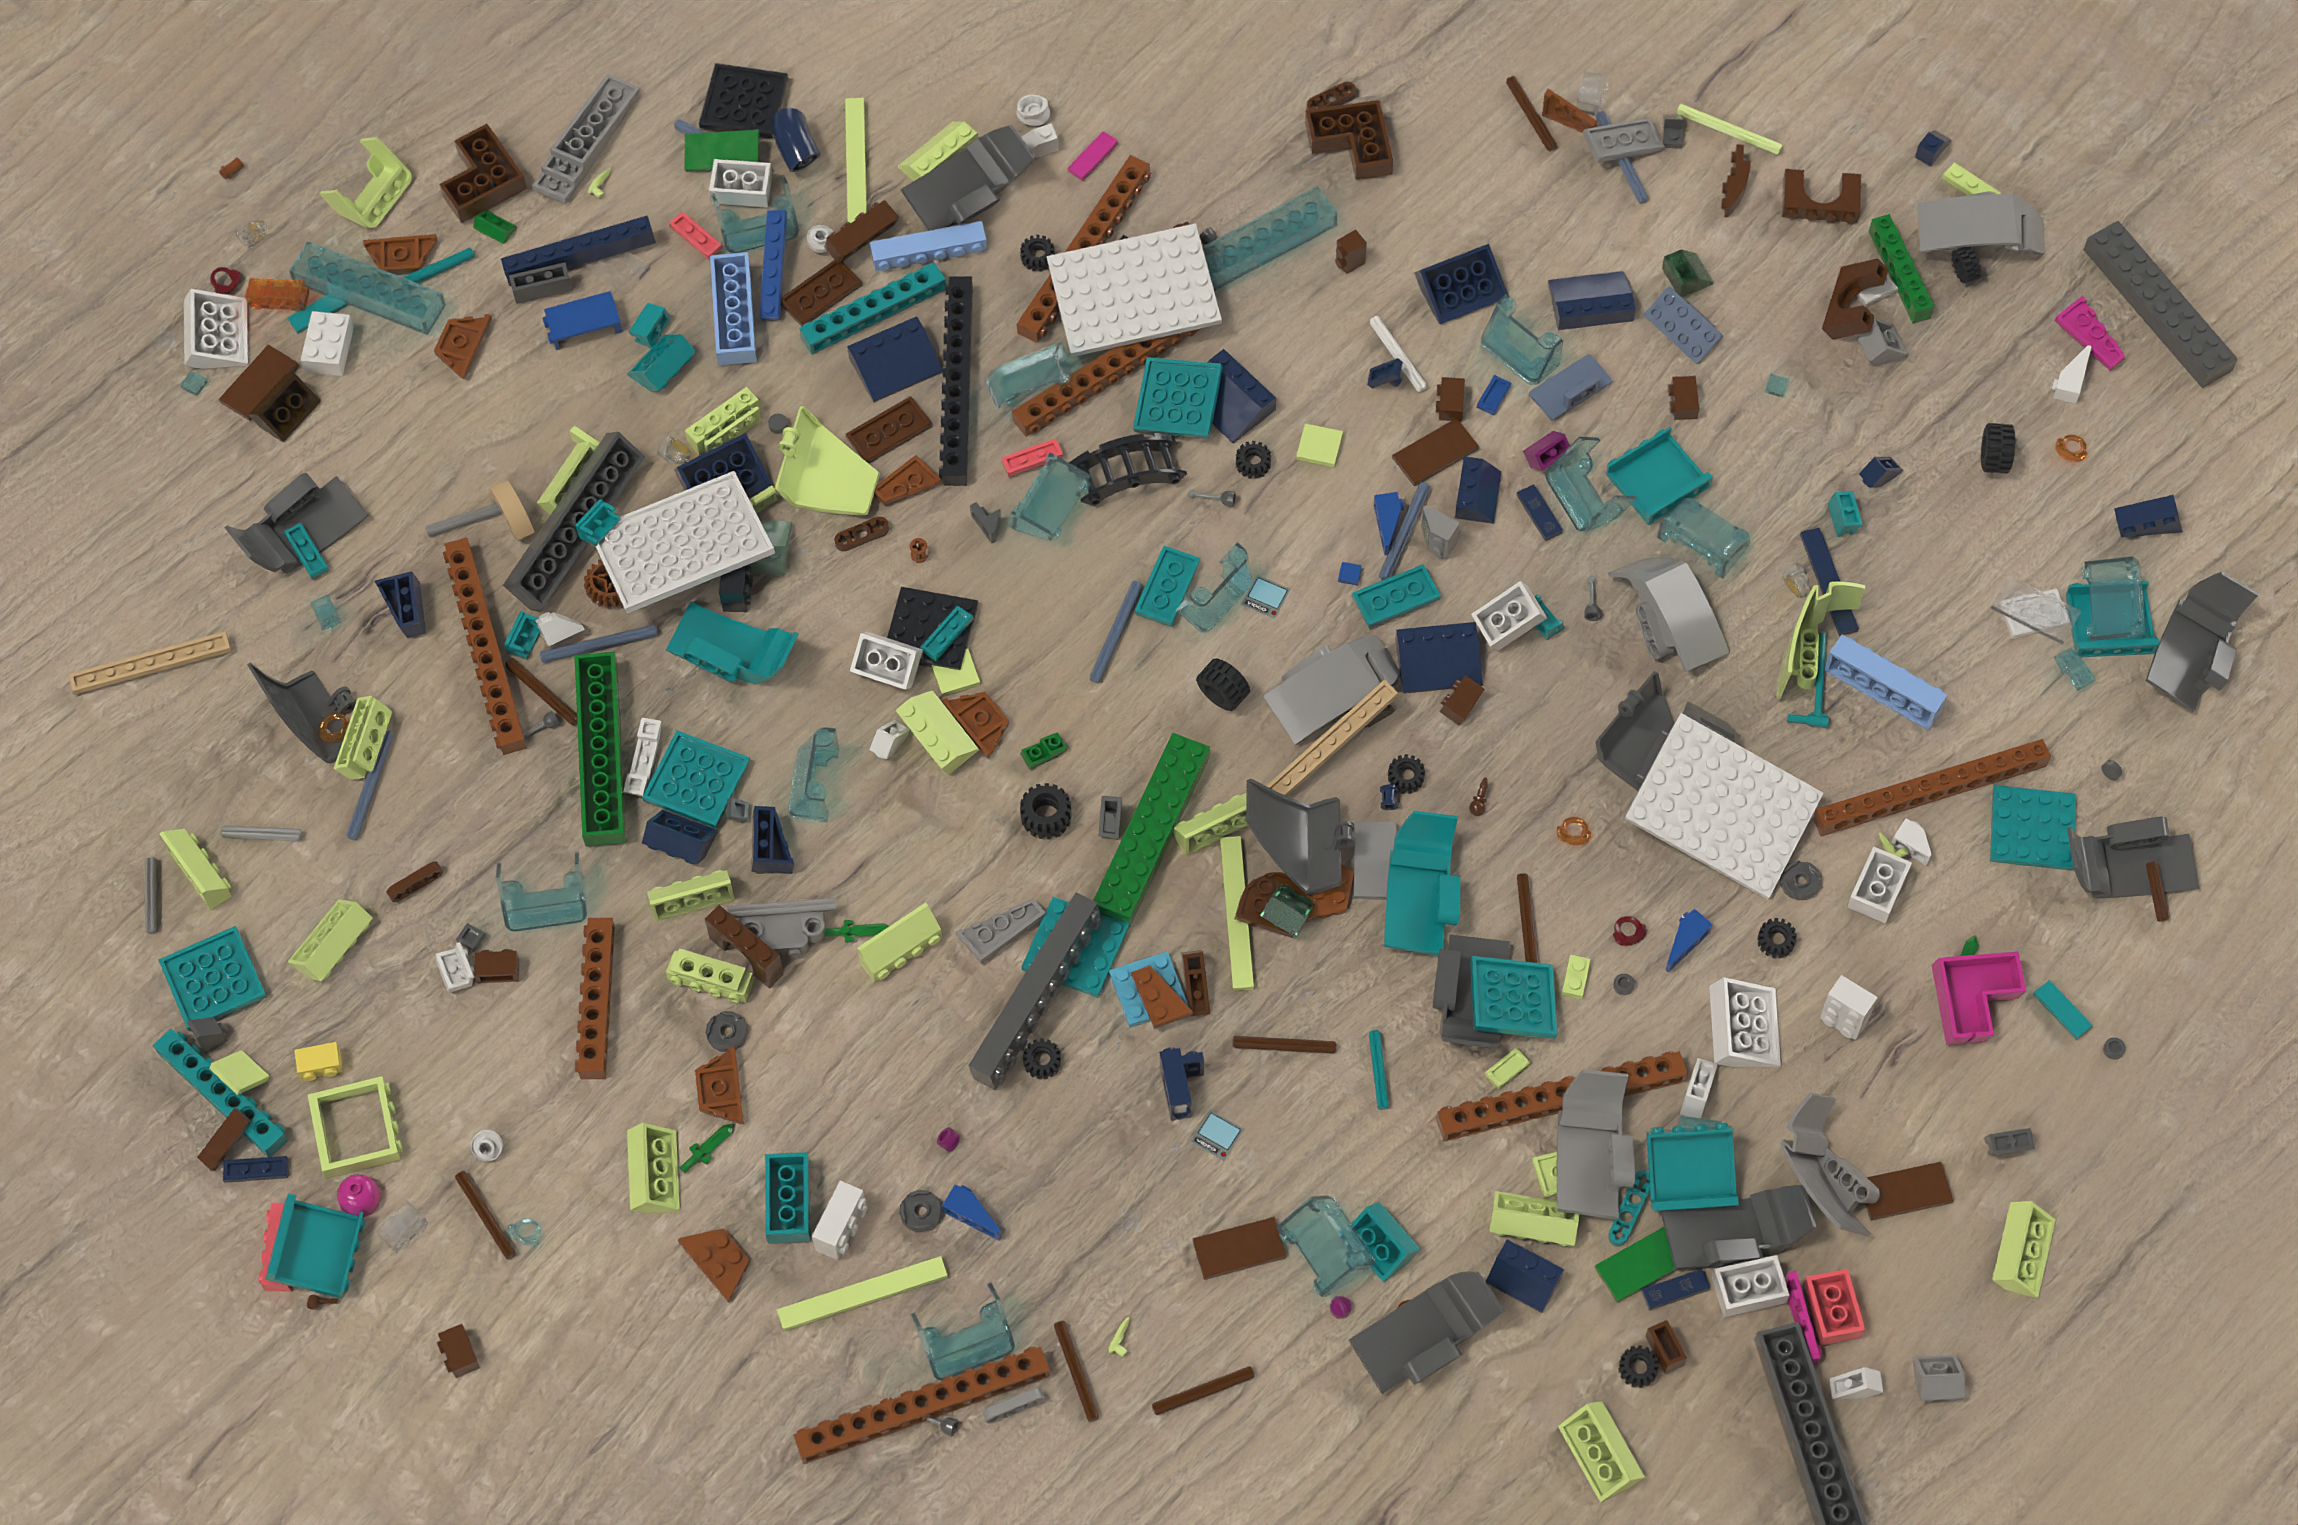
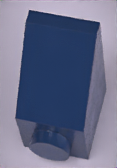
[1915,130,1952,167]
[1859,457,1904,488]

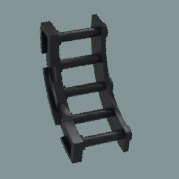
[1068,433,1187,506]

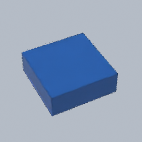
[1338,562,1361,586]

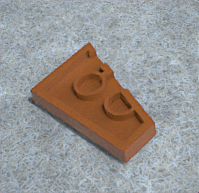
[1542,89,1597,133]
[874,455,942,505]
[1131,965,1193,1029]

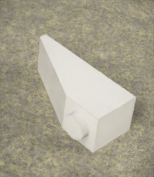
[1021,124,1058,158]
[2051,345,2092,404]
[1680,1058,1718,1121]

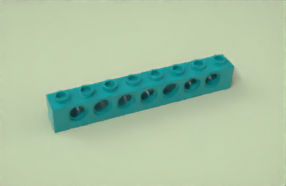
[799,262,946,355]
[152,1028,288,1157]

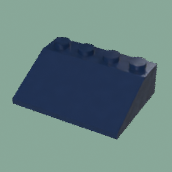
[1414,244,1509,324]
[1548,271,1636,330]
[847,316,942,403]
[1207,349,1276,443]
[674,433,773,498]
[1395,622,1483,694]

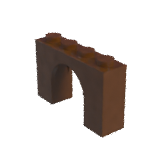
[1782,169,1861,223]
[1822,258,1889,340]
[705,905,784,989]

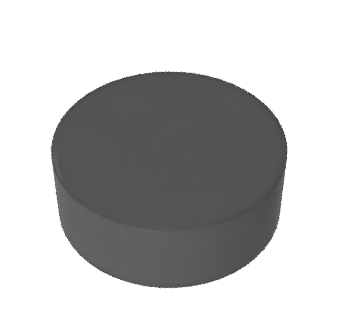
[768,414,788,434]
[2101,760,2122,781]
[1613,973,1635,995]
[2103,1037,2126,1060]

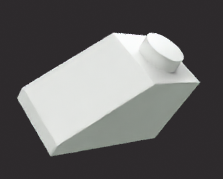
[535,612,585,646]
[869,720,911,759]
[1891,818,1932,866]
[1829,1367,1883,1400]

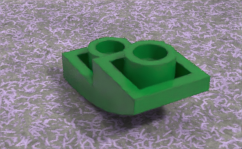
[1020,732,1067,769]

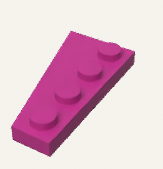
[2055,296,2125,371]
[1785,1270,1822,1365]

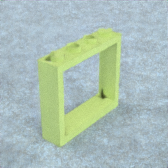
[308,1076,402,1179]

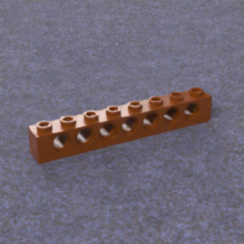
[575,918,615,1080]

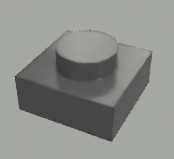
[726,797,749,824]
[456,923,486,952]

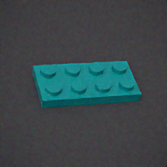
[1135,545,1200,627]
[1352,564,1441,628]

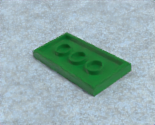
[684,130,760,172]
[1594,1227,1676,1303]

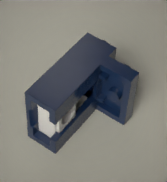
[1159,1047,1204,1121]

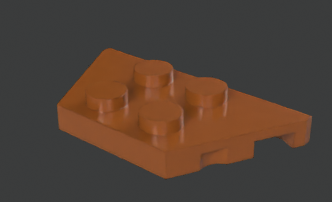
[363,234,437,275]
[434,314,492,379]
[942,692,1009,759]
[1302,864,1354,923]
[695,1046,744,1124]
[678,1228,750,1303]

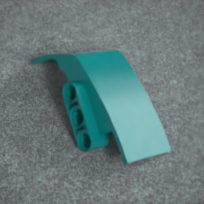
[666,601,799,684]
[1384,811,1460,956]

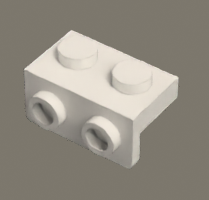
[435,942,475,993]

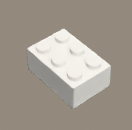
[709,159,772,207]
[300,311,354,376]
[1471,581,1547,651]
[850,632,923,690]
[1847,846,1912,923]
[1820,975,1878,1040]
[812,1181,867,1260]
[1712,1255,1789,1317]

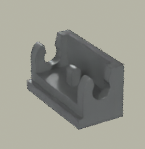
[1984,1128,2035,1156]

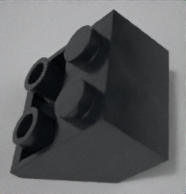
[719,565,753,613]

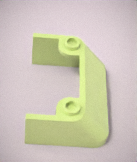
[319,137,412,228]

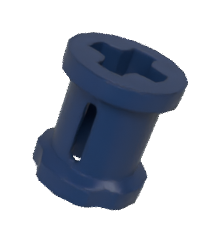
[1380,784,1398,810]

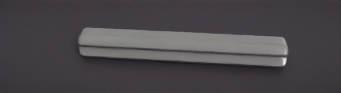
[425,503,502,536]
[221,825,302,841]
[145,857,157,934]

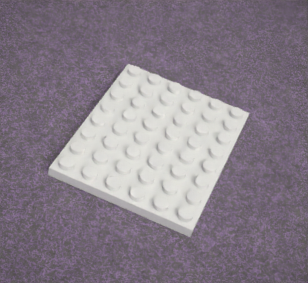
[1047,223,1222,357]
[595,471,775,614]
[1624,713,1823,899]

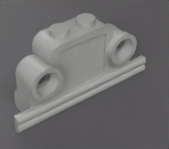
[727,898,835,958]

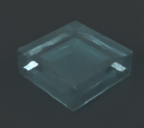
[180,371,208,396]
[1765,374,1789,398]

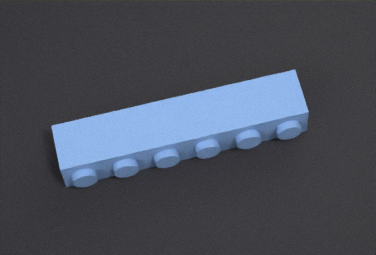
[870,221,987,271]

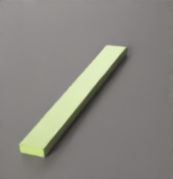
[845,98,867,223]
[1220,836,1254,991]
[777,1256,948,1331]

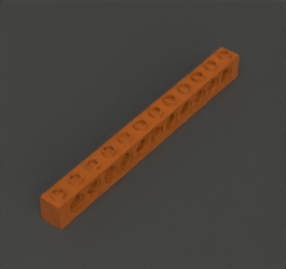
[1017,155,1151,343]
[1012,328,1201,437]
[443,537,527,755]
[1813,739,2051,836]
[1436,1051,1688,1142]
[793,1346,1050,1465]

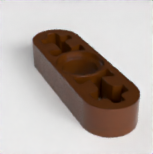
[1307,81,1356,110]
[834,517,889,552]
[386,861,443,902]

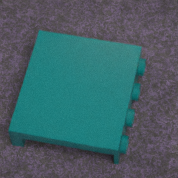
[1606,427,1713,525]
[2065,580,2159,658]
[1646,1123,1739,1211]
[264,1193,365,1298]

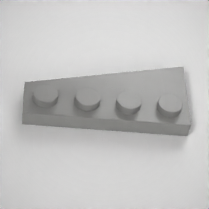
[955,899,1046,964]

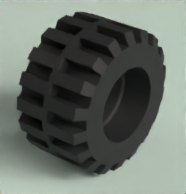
[1981,423,2015,474]
[1196,658,1250,711]
[1020,783,1072,839]

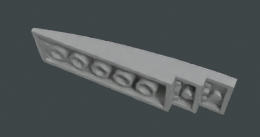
[532,74,640,204]

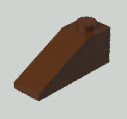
[1181,950,1210,1016]

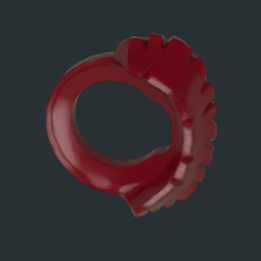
[210,267,241,295]
[1613,916,1647,946]

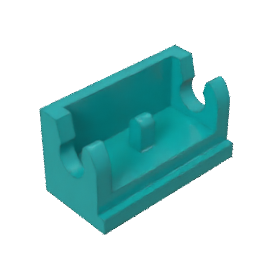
[629,302,670,348]
[1828,491,1863,537]
[575,499,621,546]
[1534,594,1565,640]
[504,611,540,660]

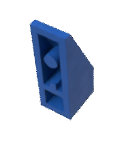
[1373,492,1404,556]
[1666,908,1713,973]
[942,1184,1001,1241]

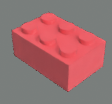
[1803,1269,1865,1346]

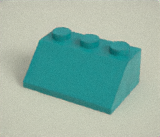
[627,334,696,391]
[1342,1202,1421,1282]

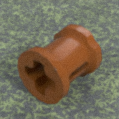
[910,538,928,563]

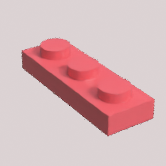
[669,212,723,260]
[1001,438,1063,477]

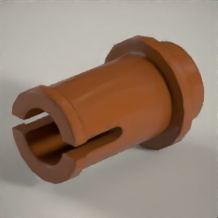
[219,157,244,180]

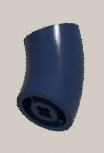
[771,108,821,172]

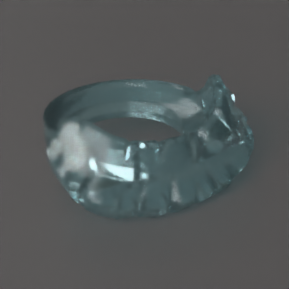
[507,1219,541,1246]

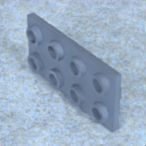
[1644,286,1723,364]
[1529,354,1612,421]

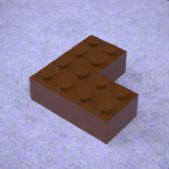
[1305,100,1394,180]
[439,124,527,223]

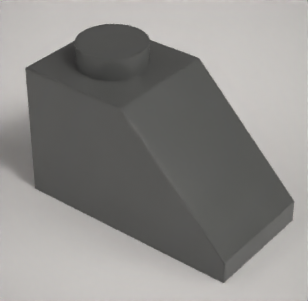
[187,1017,227,1054]

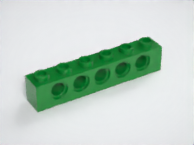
[1869,214,1934,323]

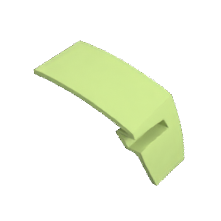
[1776,582,1865,699]

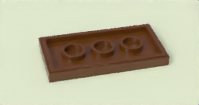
[781,260,862,327]
[219,344,299,421]
[845,396,932,464]
[1392,418,1479,486]
[1865,1162,1954,1221]
[1192,1217,1286,1280]

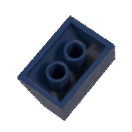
[1455,456,1502,524]
[642,809,718,864]
[1485,1239,1564,1313]

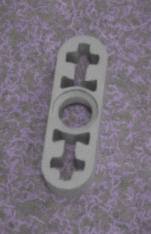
[982,1388,1045,1424]

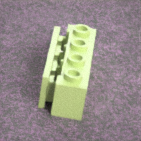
[685,387,761,455]
[334,696,392,780]
[666,948,754,1003]

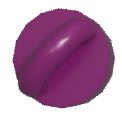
[937,1127,960,1151]
[1330,1296,1351,1319]

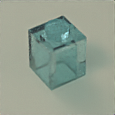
[310,595,341,630]

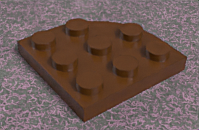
[1234,872,1306,938]

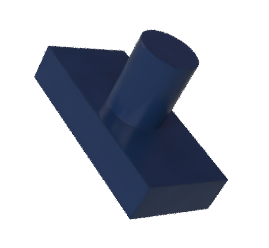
[1367,358,1403,389]

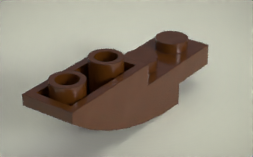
[1721,144,1751,218]

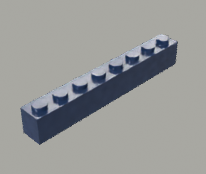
[500,215,656,286]

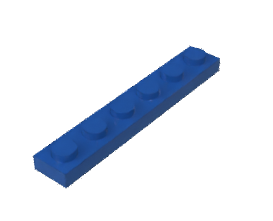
[759,210,787,321]

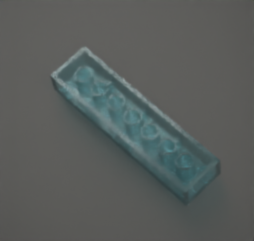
[1202,186,1337,291]
[289,241,446,335]

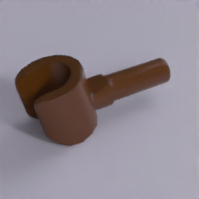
[307,1295,338,1310]

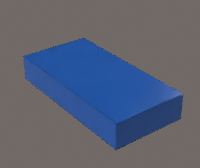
[1476,375,1512,415]

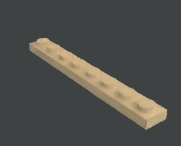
[69,631,231,695]
[1267,679,1399,796]

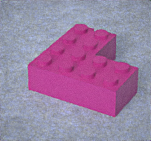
[1931,951,2026,1045]

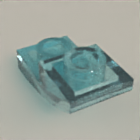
[2054,648,2096,690]

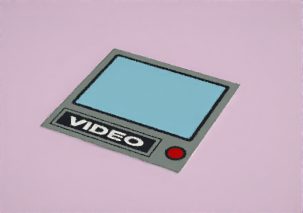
[1241,575,1291,619]
[1189,1110,1244,1161]

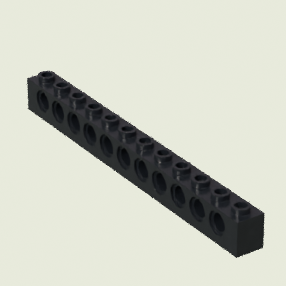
[939,276,973,486]

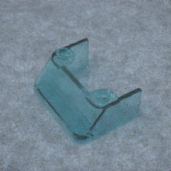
[711,176,799,254]
[985,343,1072,409]
[1545,437,1637,532]
[496,852,587,932]
[911,1283,1015,1380]

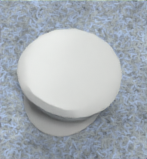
[1016,95,1050,126]

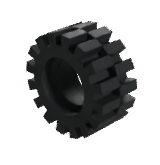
[1020,235,1055,272]
[1951,247,1982,283]
[1236,441,1271,479]
[1388,754,1425,794]
[1757,918,1797,958]
[1023,1038,1061,1079]
[1618,1345,1659,1388]

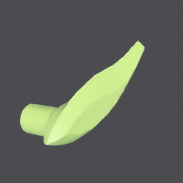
[587,168,611,199]
[1878,832,1909,858]
[1108,1317,1130,1357]

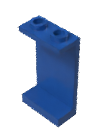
[542,291,623,350]

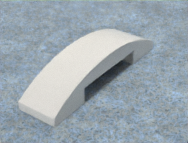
[623,718,662,796]

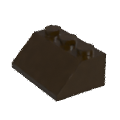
[248,373,321,442]

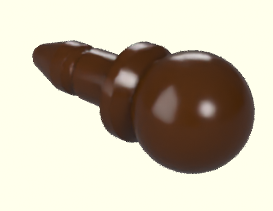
[1469,777,1488,816]

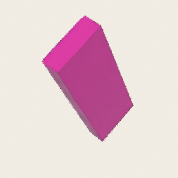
[1068,131,1118,181]

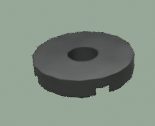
[1780,861,1822,900]
[706,1011,748,1052]
[899,1190,942,1232]

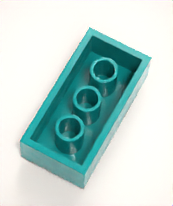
[765,1152,810,1243]

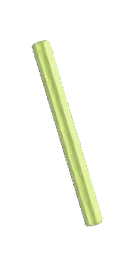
[1677,104,1782,154]

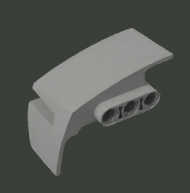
[1917,191,2045,255]
[1608,557,1729,672]
[1263,635,1400,745]
[1557,1070,1635,1220]
[1781,1093,1880,1237]

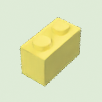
[294,1042,343,1081]

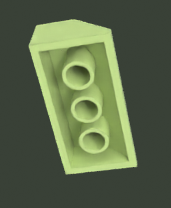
[898,121,978,181]
[537,441,596,515]
[895,690,979,775]
[1174,793,1248,856]
[159,829,232,910]
[647,870,735,922]
[287,899,373,981]
[857,902,942,982]
[627,1123,680,1214]
[1489,1191,1579,1246]
[1993,1201,2056,1298]
[1558,1401,1645,1502]

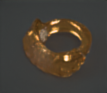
[2055,435,2088,462]
[317,713,350,742]
[1557,817,1591,845]

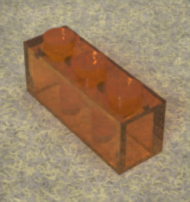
[245,278,310,311]

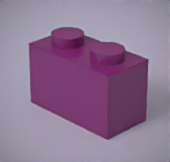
[1523,431,1572,471]

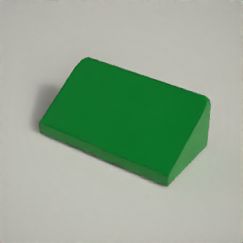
[473,210,517,244]

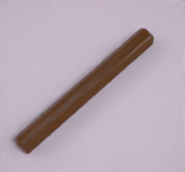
[1506,76,1556,151]
[505,658,577,726]
[1517,873,1537,963]
[1232,1036,1336,1054]
[455,1171,516,1260]
[1054,1321,1099,1422]
[1152,1366,1254,1415]

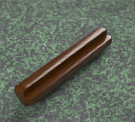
[2146,861,2169,922]

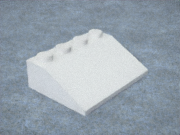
[184,289,248,369]
[1709,977,1781,1067]

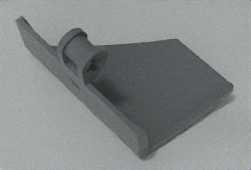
[247,662,357,763]
[1595,671,1674,791]
[1246,779,1355,895]

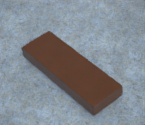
[197,1108,252,1171]

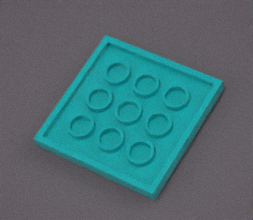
[1133,357,1223,439]
[642,730,751,829]
[1990,785,2076,871]
[1021,897,1129,998]
[158,926,267,1031]
[1470,956,1557,1039]

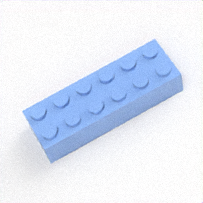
[710,252,757,366]
[1825,635,1947,731]

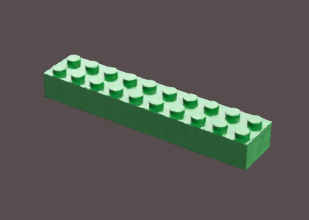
[574,652,626,847]
[1093,732,1210,928]

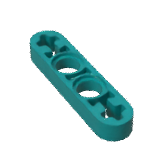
[1608,1170,1650,1247]

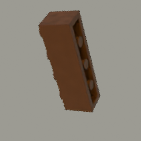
[824,200,899,264]

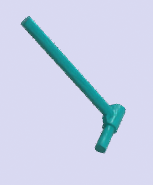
[1787,632,1829,727]

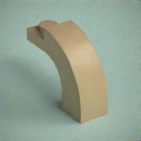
[489,481,535,541]

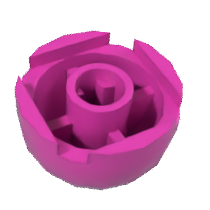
[337,1174,381,1218]

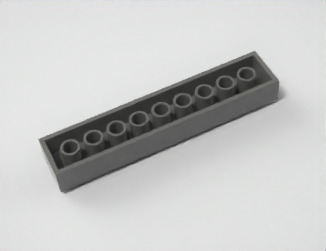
[2083,221,2238,388]
[503,431,645,610]
[968,892,1102,1090]
[1754,1322,1867,1525]

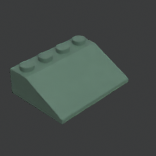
[748,520,792,575]

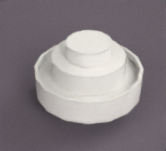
[807,225,833,253]
[471,1130,503,1161]

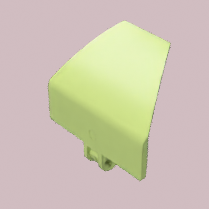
[775,406,880,515]

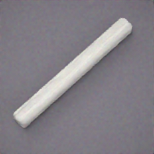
[1370,316,1427,392]

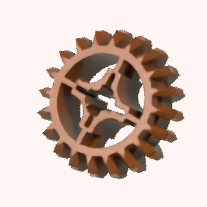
[584,560,623,609]

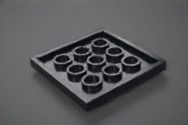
[699,63,788,139]
[887,587,979,670]

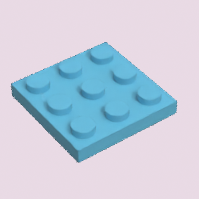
[1109,951,1188,1028]

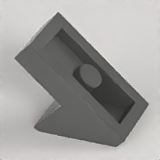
[1663,114,1684,149]
[970,502,1001,544]
[1098,796,1122,838]

